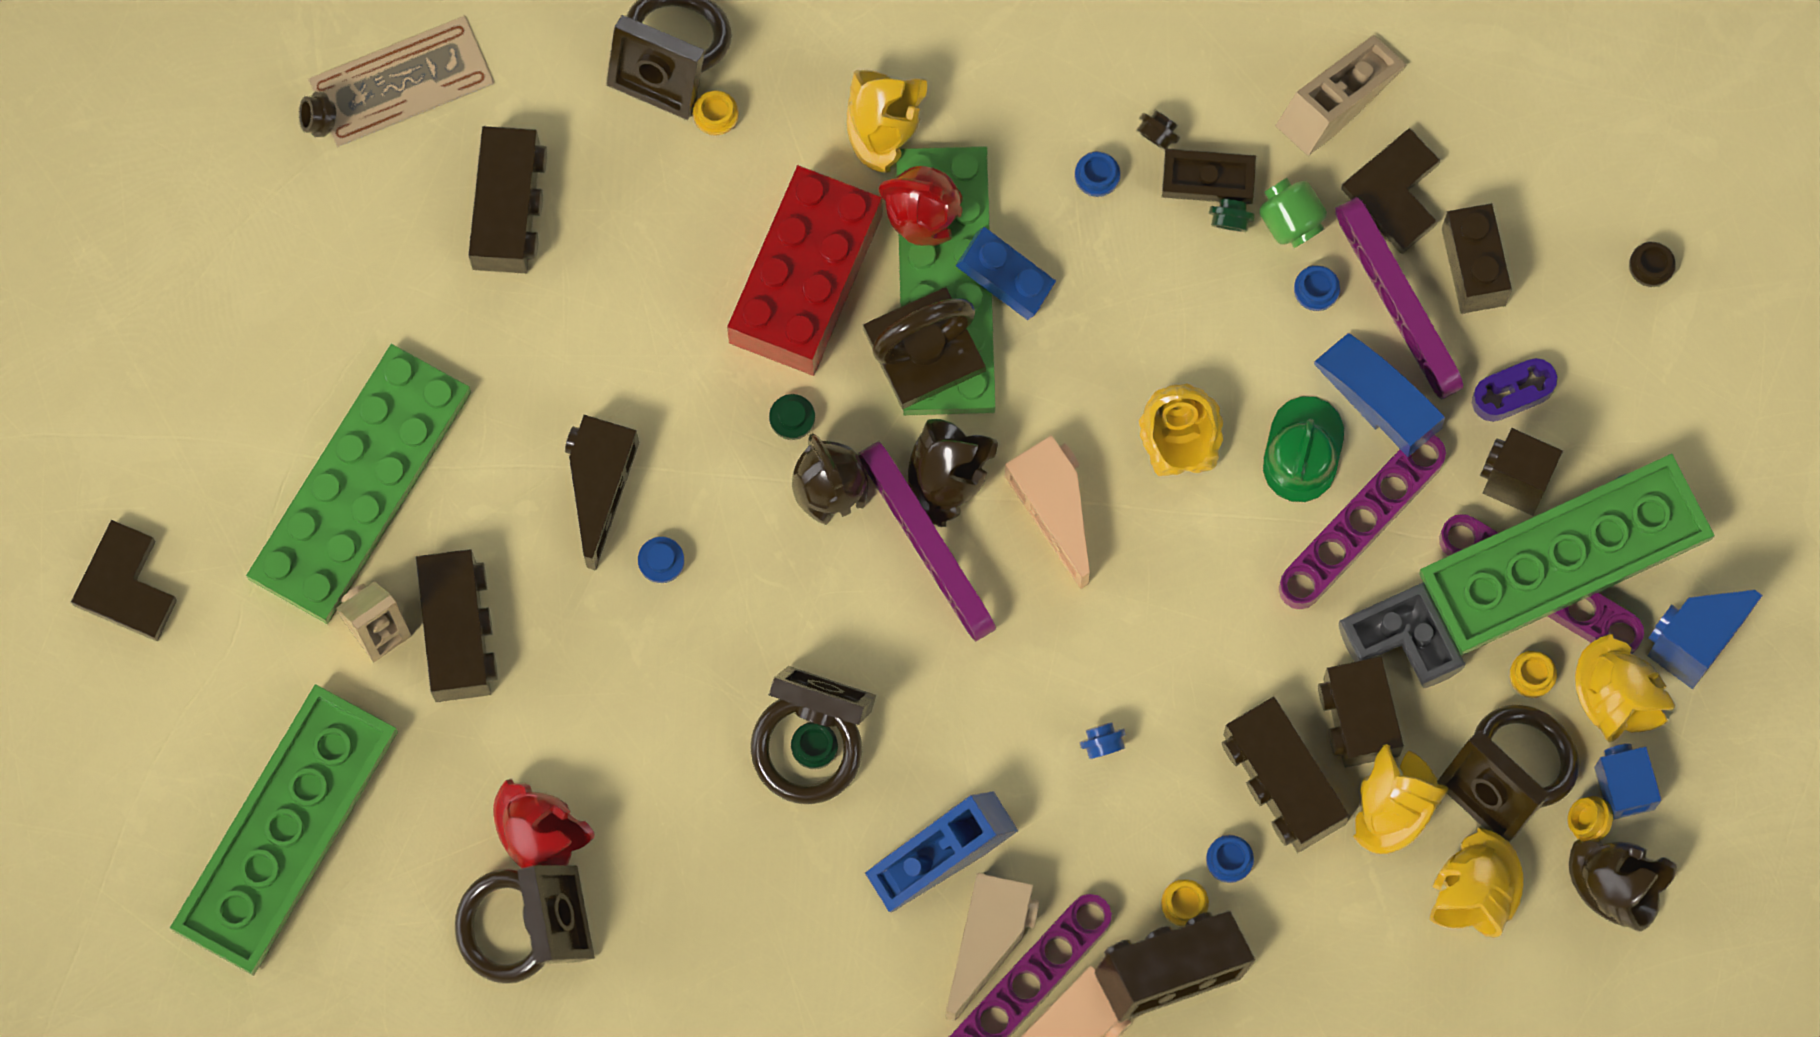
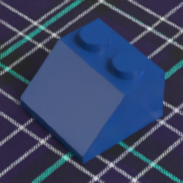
[1647,590,1763,689]

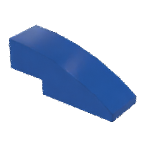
[1314,333,1445,457]

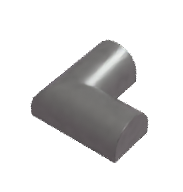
[1339,582,1465,688]

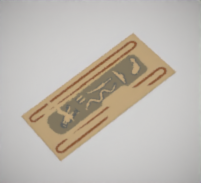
[309,16,494,147]

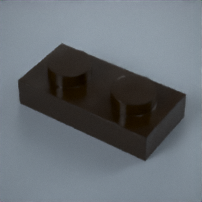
[1162,149,1256,204]

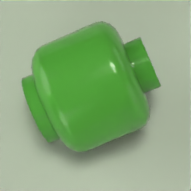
[1259,178,1327,248]

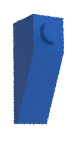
[865,791,1018,912]

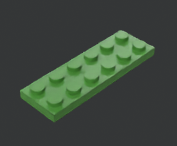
[897,147,995,416]
[246,344,471,624]
[1419,454,1715,656]
[170,684,398,976]

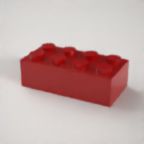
[727,165,883,376]

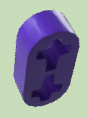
[1472,358,1557,422]

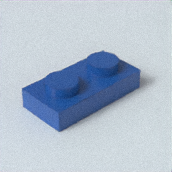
[956,227,1056,320]

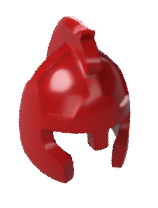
[879,165,963,246]
[493,779,595,868]

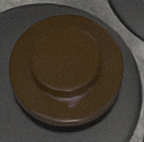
[299,92,336,137]
[1136,110,1180,150]
[1629,242,1676,287]

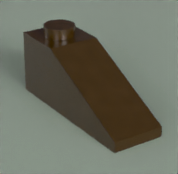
[565,415,639,570]

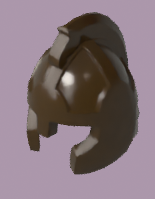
[908,419,998,527]
[792,433,868,525]
[1569,838,1677,932]

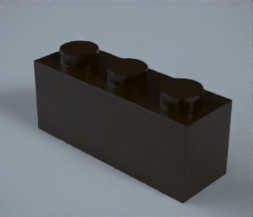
[468,126,547,274]
[416,549,498,702]
[1222,697,1349,853]
[1094,910,1255,1023]

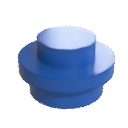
[1075,152,1120,197]
[1294,266,1340,311]
[638,537,685,583]
[1079,722,1126,759]
[1206,835,1254,883]

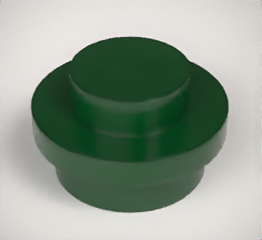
[1209,199,1255,232]
[769,394,815,440]
[791,722,838,769]

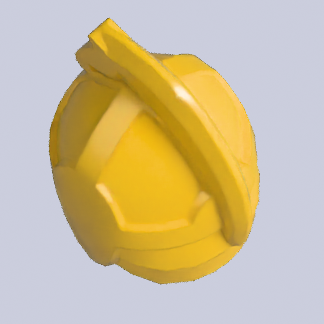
[847,70,927,173]
[1575,634,1675,743]
[1353,744,1448,854]
[1430,827,1523,938]

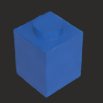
[1594,743,1662,820]

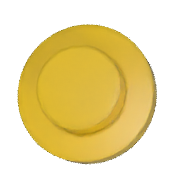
[693,90,739,135]
[1509,651,1557,698]
[1567,796,1613,842]
[1161,879,1209,927]

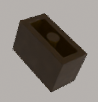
[1442,203,1512,314]
[1480,427,1563,516]
[1318,656,1404,768]

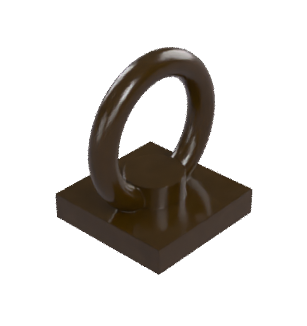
[606,0,732,120]
[863,287,986,410]
[751,666,877,804]
[1437,705,1579,843]
[455,865,595,984]

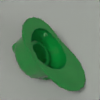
[1263,396,1344,502]

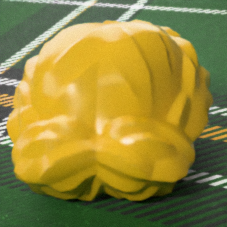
[1139,384,1223,476]

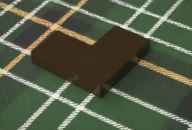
[1341,128,1440,254]
[71,520,177,641]

